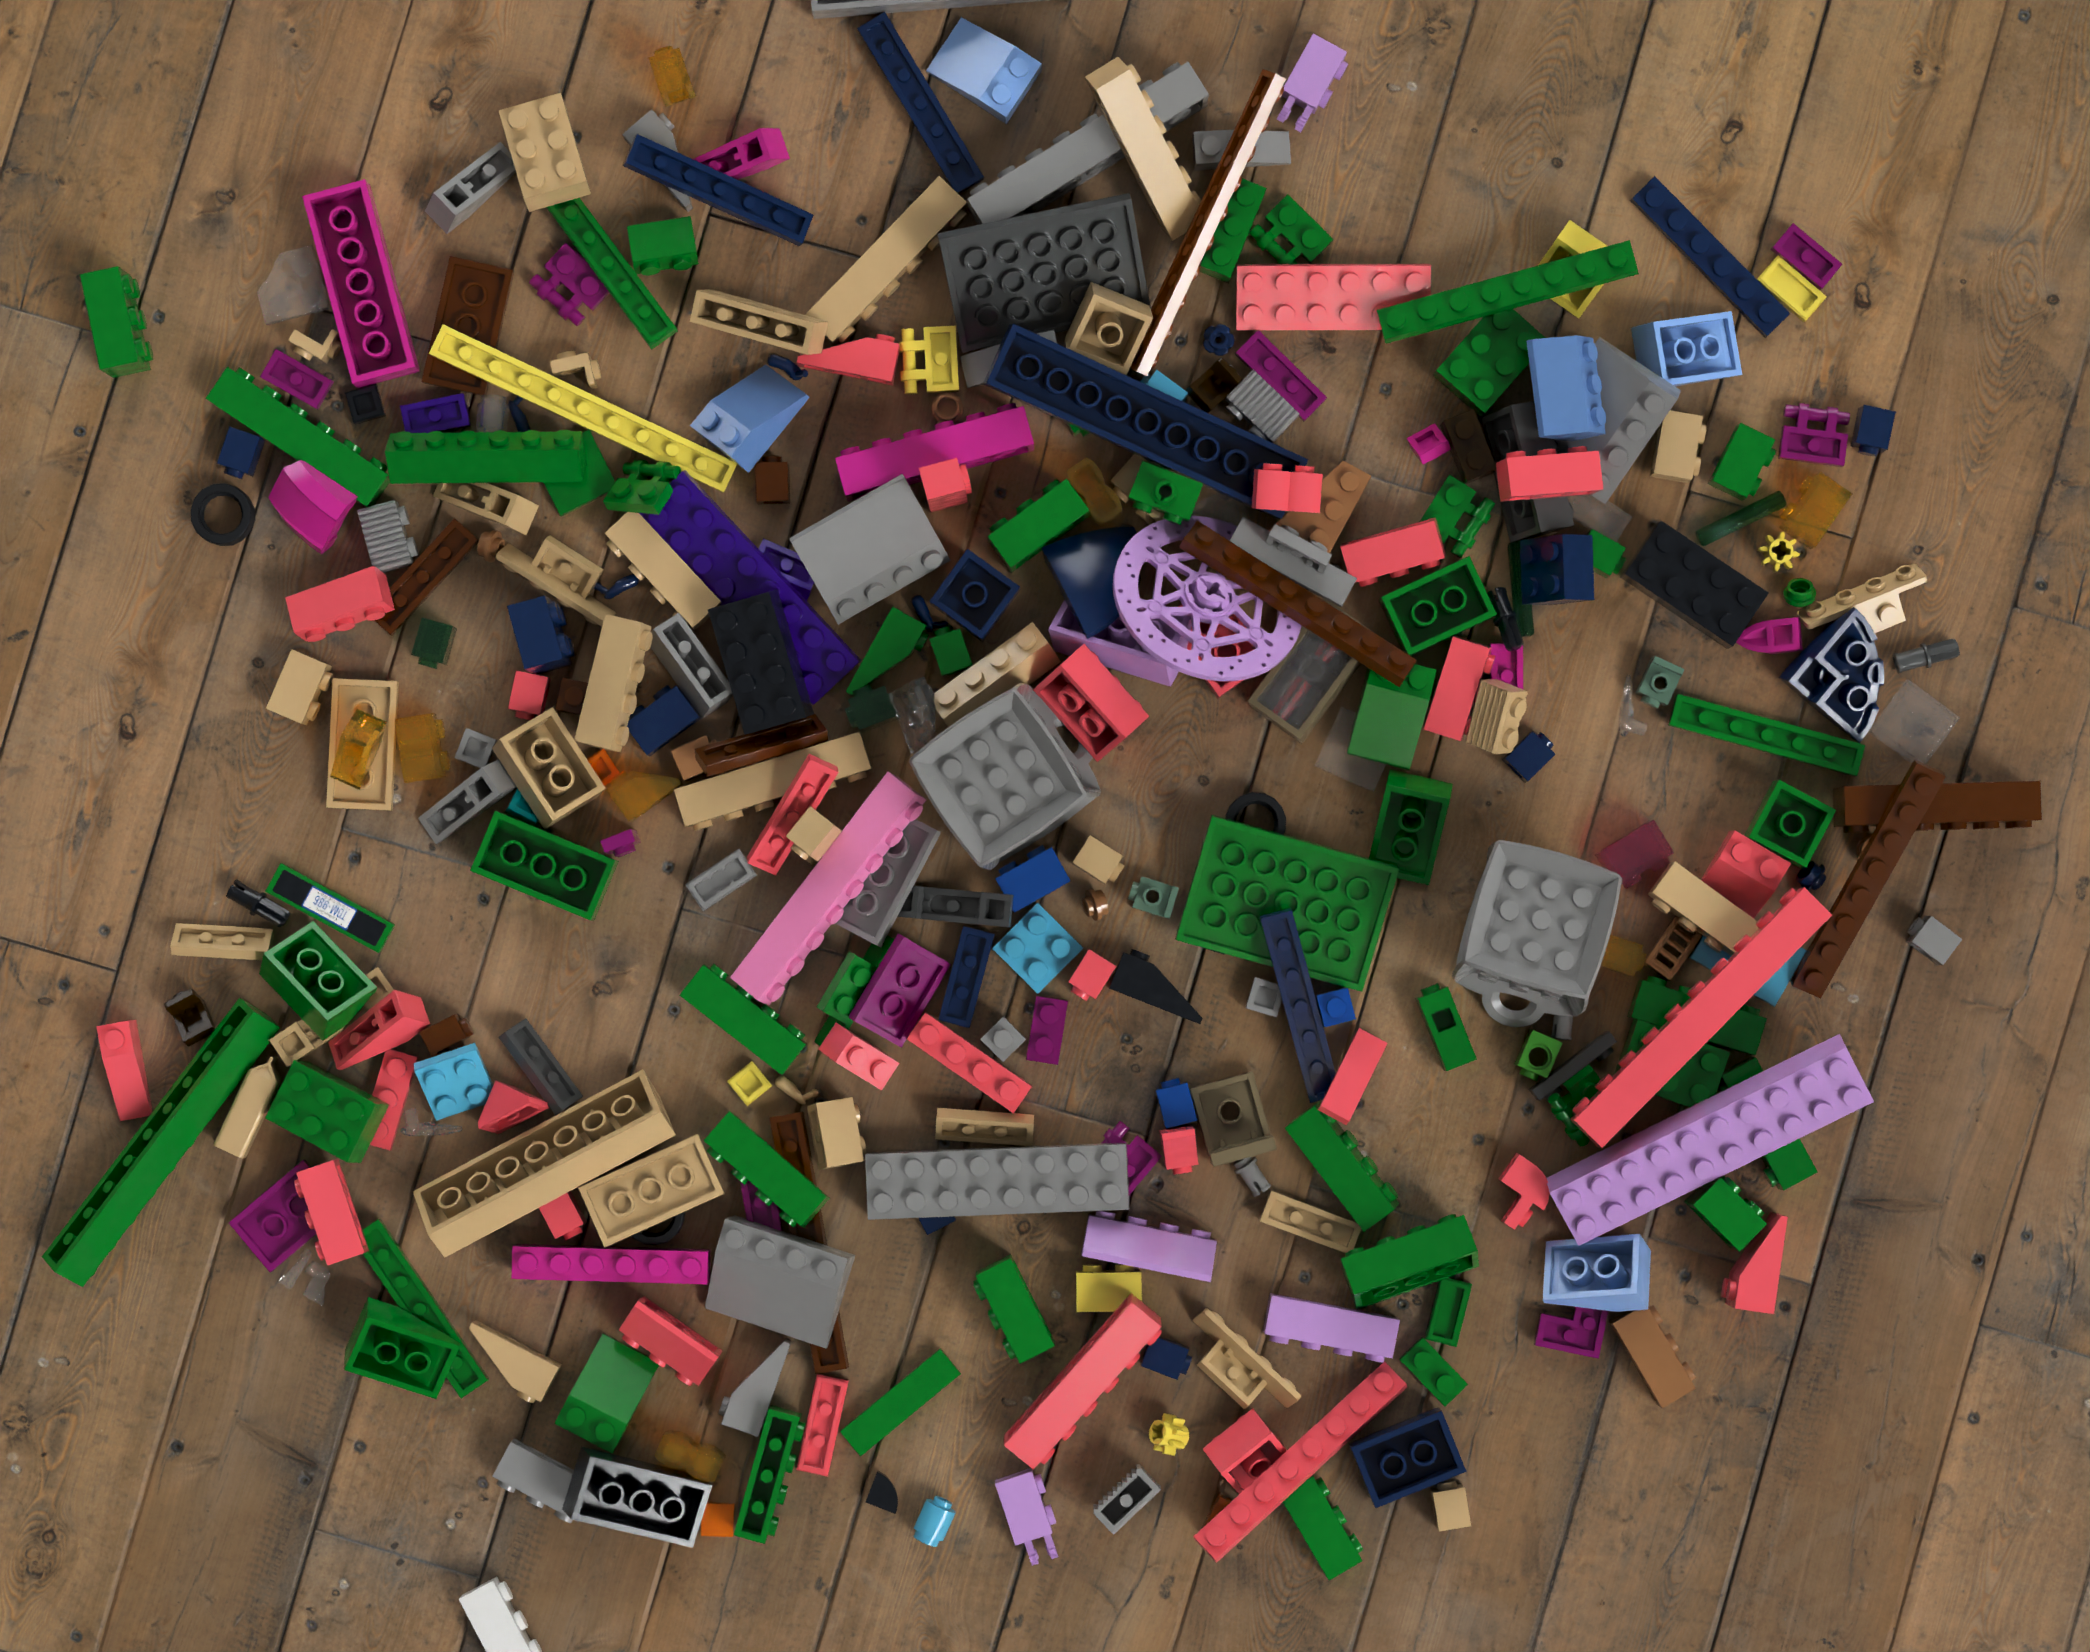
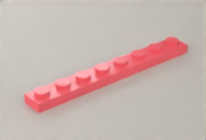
[1193,1361,1407,1563]

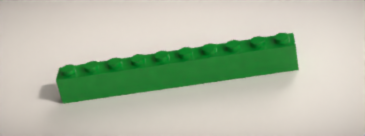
[42,998,280,1287]

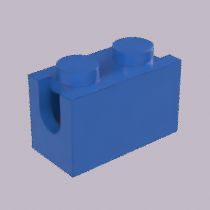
[995,845,1071,913]

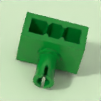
[1128,461,1203,525]

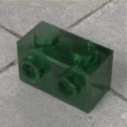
[845,685,898,733]

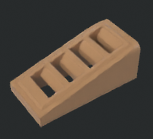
[1642,915,1702,981]

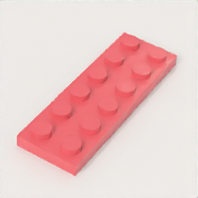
[1236,264,1431,330]

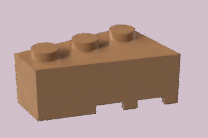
[1269,461,1371,553]

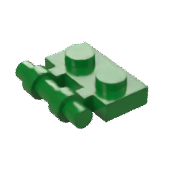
[1249,194,1334,264]
[603,460,681,515]
[1419,474,1495,558]
[1548,1065,1601,1147]

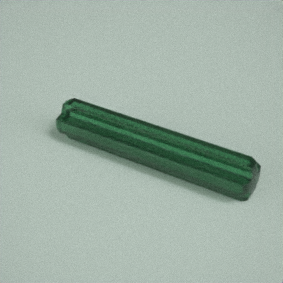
[1695,491,1787,546]
[1507,541,1534,637]

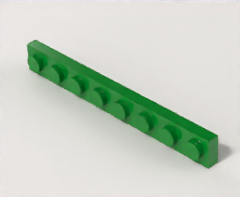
[1377,240,1639,344]

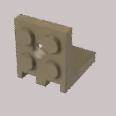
[1190,1071,1277,1167]

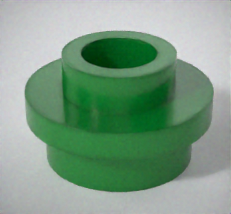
[1783,578,1816,607]

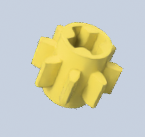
[1757,531,1800,573]
[1149,1413,1189,1456]

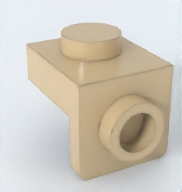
[288,329,342,364]
[550,351,602,389]

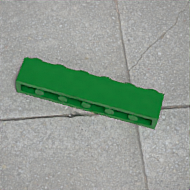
[205,367,390,507]
[385,430,587,484]

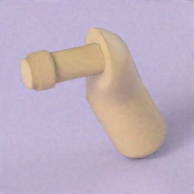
[775,1075,819,1104]

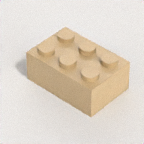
[499,93,591,212]
[492,707,606,829]

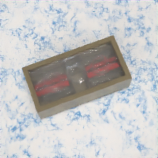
[1247,598,1373,744]

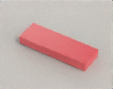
[1318,1028,1387,1125]
[796,1373,849,1477]

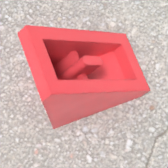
[478,1080,549,1134]

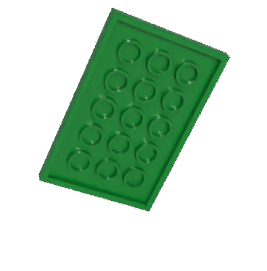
[1175,814,1399,992]

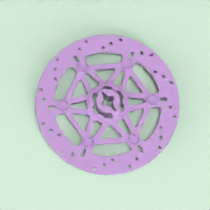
[1113,516,1302,681]

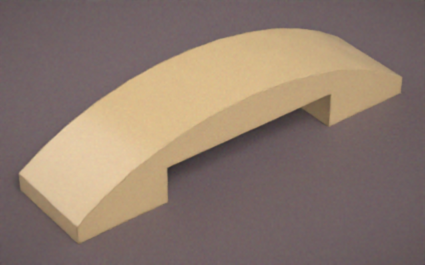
[269,967,394,1067]

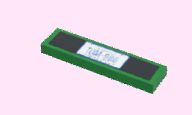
[265,863,395,953]

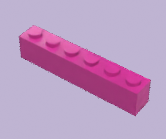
[511,1244,711,1284]

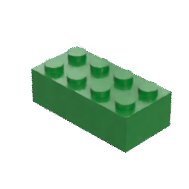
[470,811,619,921]
[1341,1214,1479,1310]

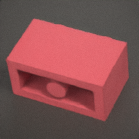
[818,1022,900,1090]

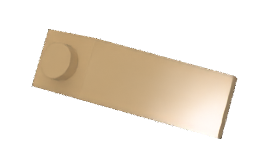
[433,483,539,535]
[469,1320,562,1404]

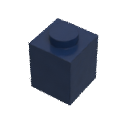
[1850,405,1896,456]
[217,427,265,479]
[1502,731,1555,783]
[1140,1336,1192,1380]

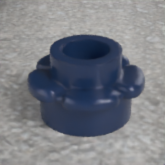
[1203,324,1235,356]
[1796,861,1826,890]

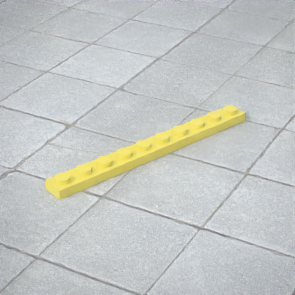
[429,324,737,493]

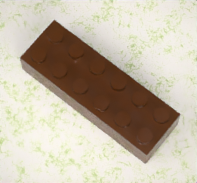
[1833,781,2042,833]

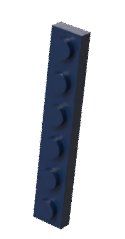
[857,12,984,194]
[623,134,813,246]
[1630,176,1790,338]
[1260,908,1336,1103]

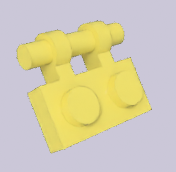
[899,325,959,394]

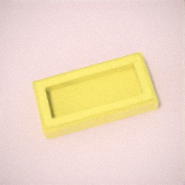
[1757,255,1827,322]

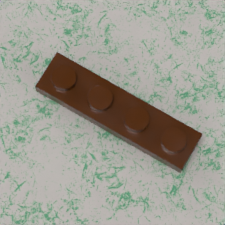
[375,518,479,636]
[695,714,828,777]

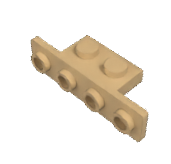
[495,535,616,627]
[1797,564,1927,633]
[1193,1308,1301,1409]

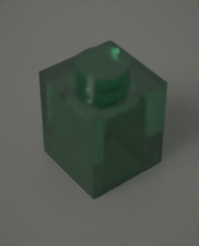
[411,618,457,669]

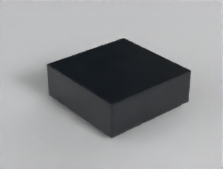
[345,384,386,425]

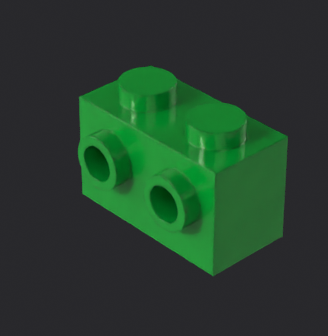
[627,216,699,276]
[1708,423,1776,501]

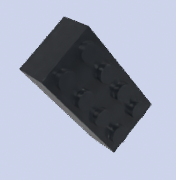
[1620,521,1769,649]
[708,589,814,735]
[562,1447,712,1548]

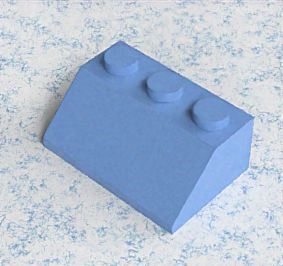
[1526,335,1606,441]

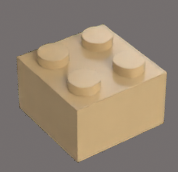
[1065,282,1153,375]

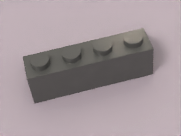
[1481,401,1574,543]

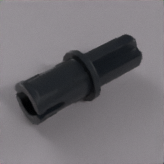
[1487,587,1524,651]
[226,880,290,927]

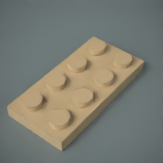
[326,678,399,811]
[578,1134,725,1248]

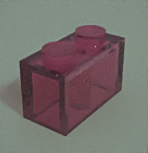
[1595,820,1674,889]

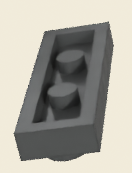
[499,1018,583,1115]
[1528,1031,1617,1101]

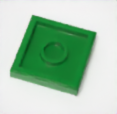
[543,430,615,517]

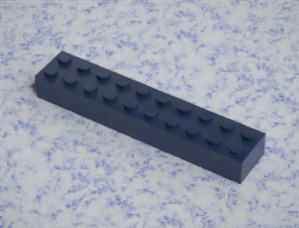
[983,323,1308,519]

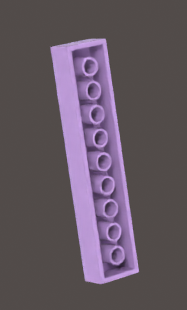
[1547,1034,1874,1246]

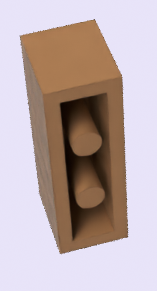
[1609,1305,1696,1408]

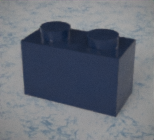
[627,685,701,757]

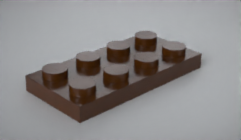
[421,256,514,397]

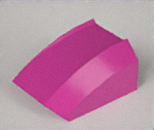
[268,460,358,555]

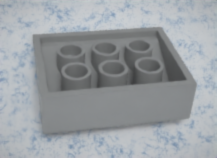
[1555,337,1681,504]
[789,474,951,625]
[705,1215,856,1348]

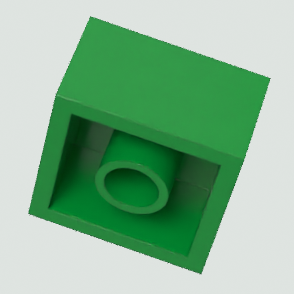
[1744,780,1836,868]
[1684,1176,1767,1252]

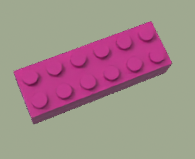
[302,179,420,388]
[835,403,1034,502]

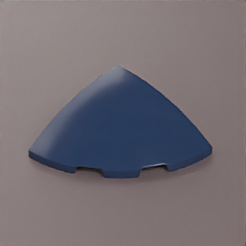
[1042,526,1141,639]
[1779,607,1884,743]

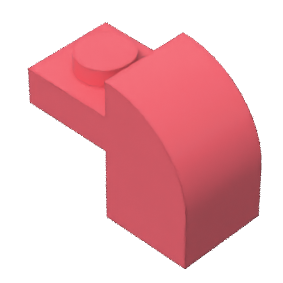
[1498,1153,1550,1230]

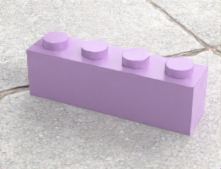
[1263,1293,1400,1363]

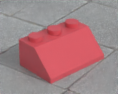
[619,1296,723,1386]

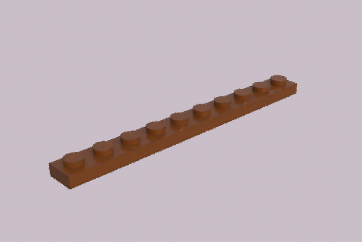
[1130,69,1286,376]

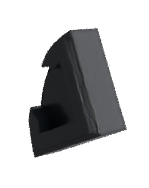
[866,1471,898,1514]

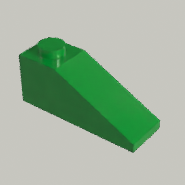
[846,607,929,697]

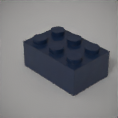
[507,595,576,675]
[1348,1407,1467,1508]

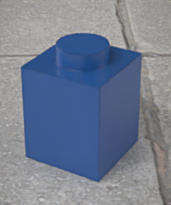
[1315,987,1356,1027]
[1155,1078,1197,1129]

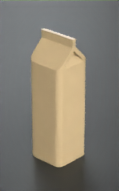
[213,1056,282,1159]

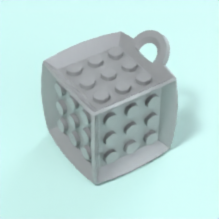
[909,683,1101,870]
[1452,840,1622,1027]

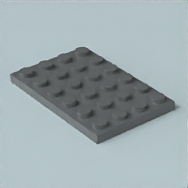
[938,193,1151,353]

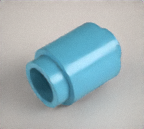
[913,1496,956,1547]

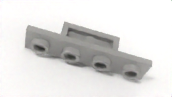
[1230,517,1357,607]

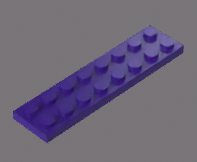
[639,470,861,705]

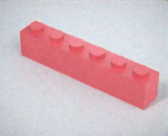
[1004,1293,1162,1470]

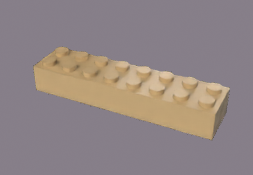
[413,1069,676,1258]

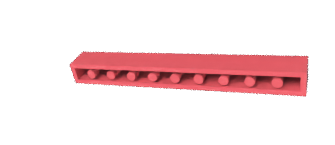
[1570,887,1832,1148]

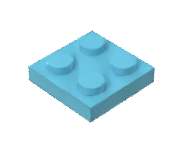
[992,903,1083,994]
[413,1043,493,1121]

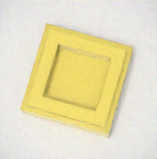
[727,1061,773,1106]

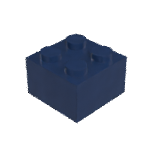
[1520,534,1594,605]
[929,549,1020,642]

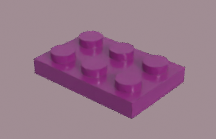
[849,933,951,1048]
[229,1159,316,1272]

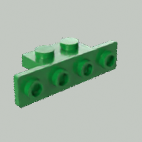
[815,935,894,1046]

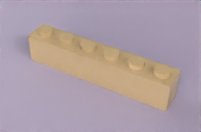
[1085,57,1201,241]
[805,176,968,346]
[674,732,872,831]

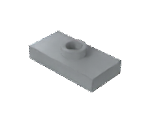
[685,849,757,911]

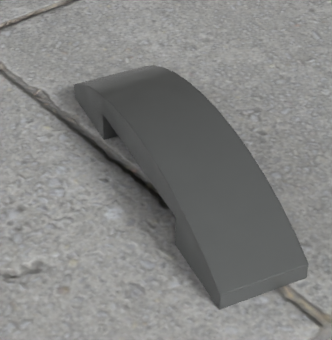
[897,886,1014,927]

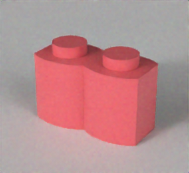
[1252,463,1323,513]

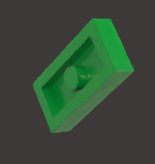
[1399,1337,1468,1407]

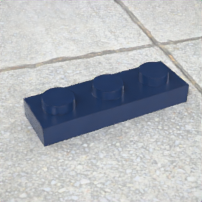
[938,926,995,1028]

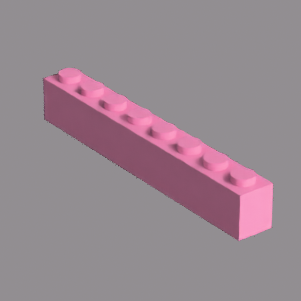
[730,772,926,1005]

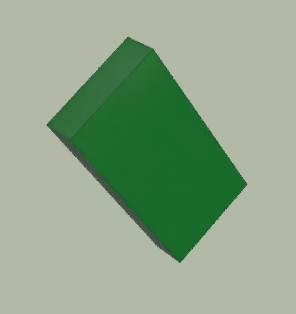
[1424,1278,1472,1347]

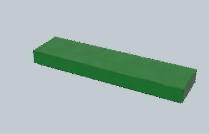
[840,1348,961,1457]

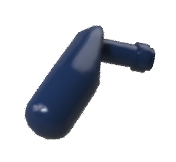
[767,354,808,381]
[508,396,531,432]
[594,574,639,599]
[911,595,948,631]

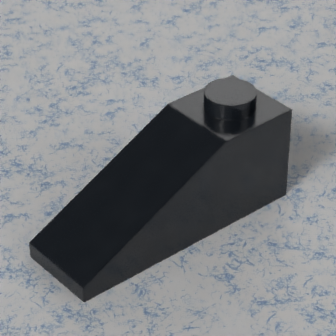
[1109,949,1203,1024]

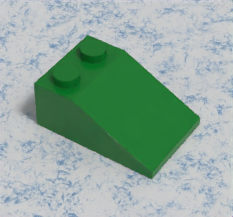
[1347,664,1437,770]
[1369,769,1453,885]
[344,1297,460,1399]
[554,1333,659,1453]

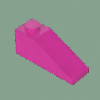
[693,128,790,180]

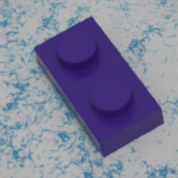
[400,393,471,433]

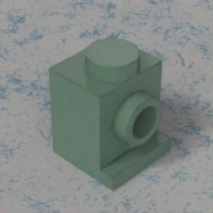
[1635,656,1685,709]
[1128,877,1179,919]

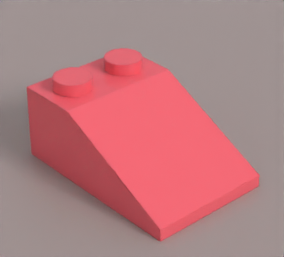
[1721,1212,1788,1314]

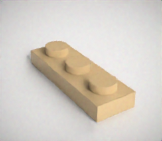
[170,923,274,960]
[935,1108,1034,1146]
[1259,1191,1361,1253]

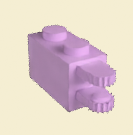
[1277,33,1348,133]
[995,1468,1058,1566]

